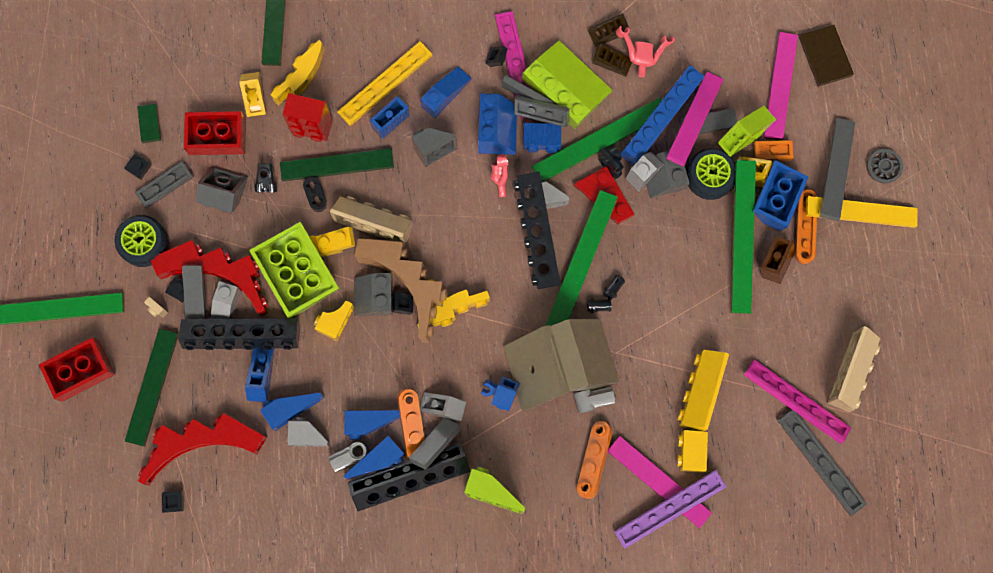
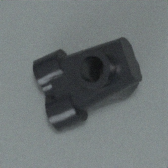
[599,147,624,179]
[254,163,277,192]

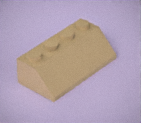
[330,196,413,246]
[828,326,881,412]

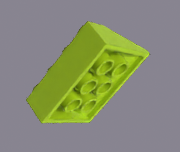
[521,41,613,129]
[249,222,339,319]
[464,467,525,514]

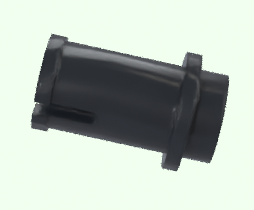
[603,275,625,300]
[587,298,612,313]

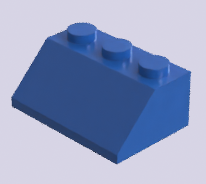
[478,93,517,155]
[753,160,808,231]

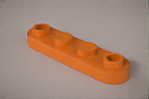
[795,189,817,264]
[397,388,425,461]
[577,421,612,499]

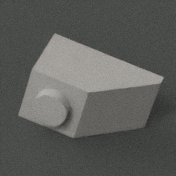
[626,152,664,192]
[527,182,569,212]
[210,281,242,319]
[420,392,466,421]
[288,418,330,447]

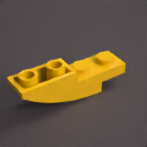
[270,40,324,106]
[309,227,355,257]
[417,289,490,330]

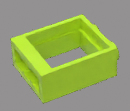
[718,106,776,157]

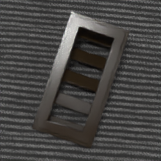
[588,13,629,47]
[592,43,632,77]

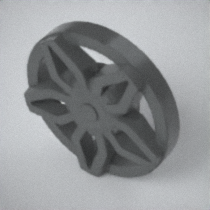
[867,149,903,184]

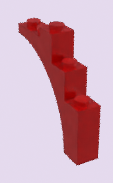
[150,240,268,316]
[138,413,267,486]

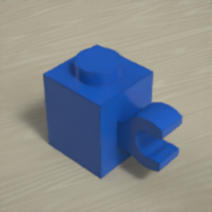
[481,376,520,411]

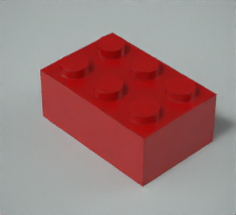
[282,93,333,142]
[184,111,246,155]
[38,337,115,402]

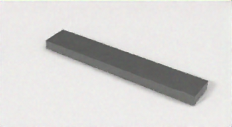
[819,118,855,221]
[777,409,867,516]

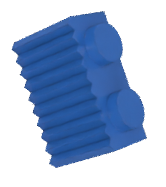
[369,96,410,139]
[523,123,561,153]

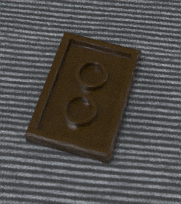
[799,25,854,87]

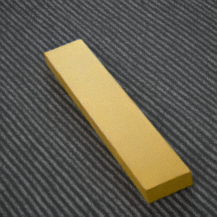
[337,41,433,126]
[805,196,917,228]

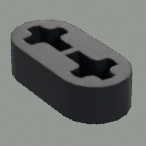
[303,177,327,212]

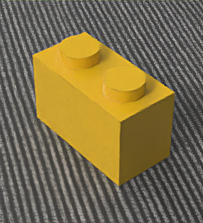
[677,430,708,473]

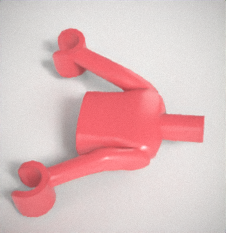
[616,26,675,77]
[490,154,508,197]

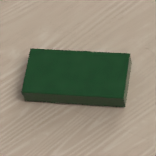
[137,104,161,143]

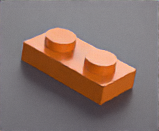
[754,140,794,161]

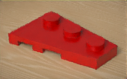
[573,167,635,225]

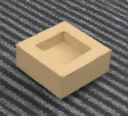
[144,297,168,318]

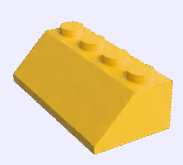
[677,350,729,431]

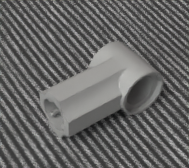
[574,387,615,413]
[328,442,369,472]

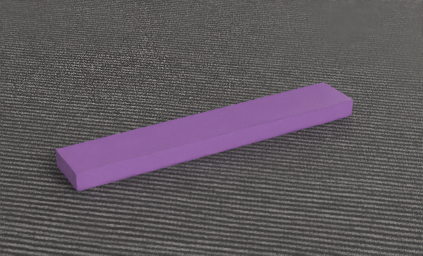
[614,469,727,549]

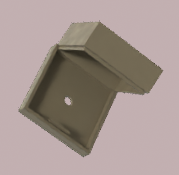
[503,319,619,411]

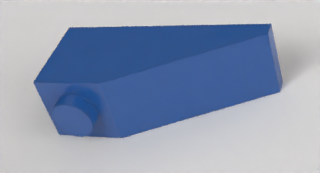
[420,67,472,119]
[245,349,275,402]
[260,393,324,431]
[344,410,400,440]
[344,436,405,480]

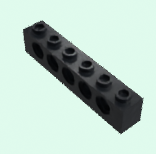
[513,171,561,290]
[178,318,300,350]
[348,443,471,512]

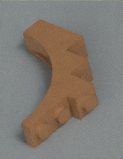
[355,238,447,343]

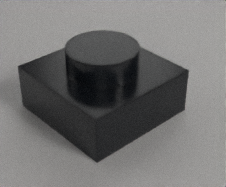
[485,46,508,67]
[124,153,152,180]
[165,276,184,303]
[392,292,413,315]
[161,491,184,513]

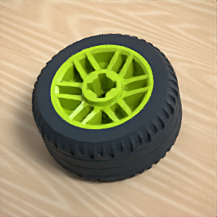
[686,148,735,200]
[114,215,169,267]

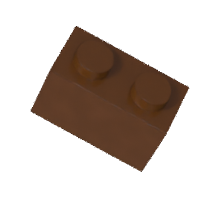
[761,236,795,284]

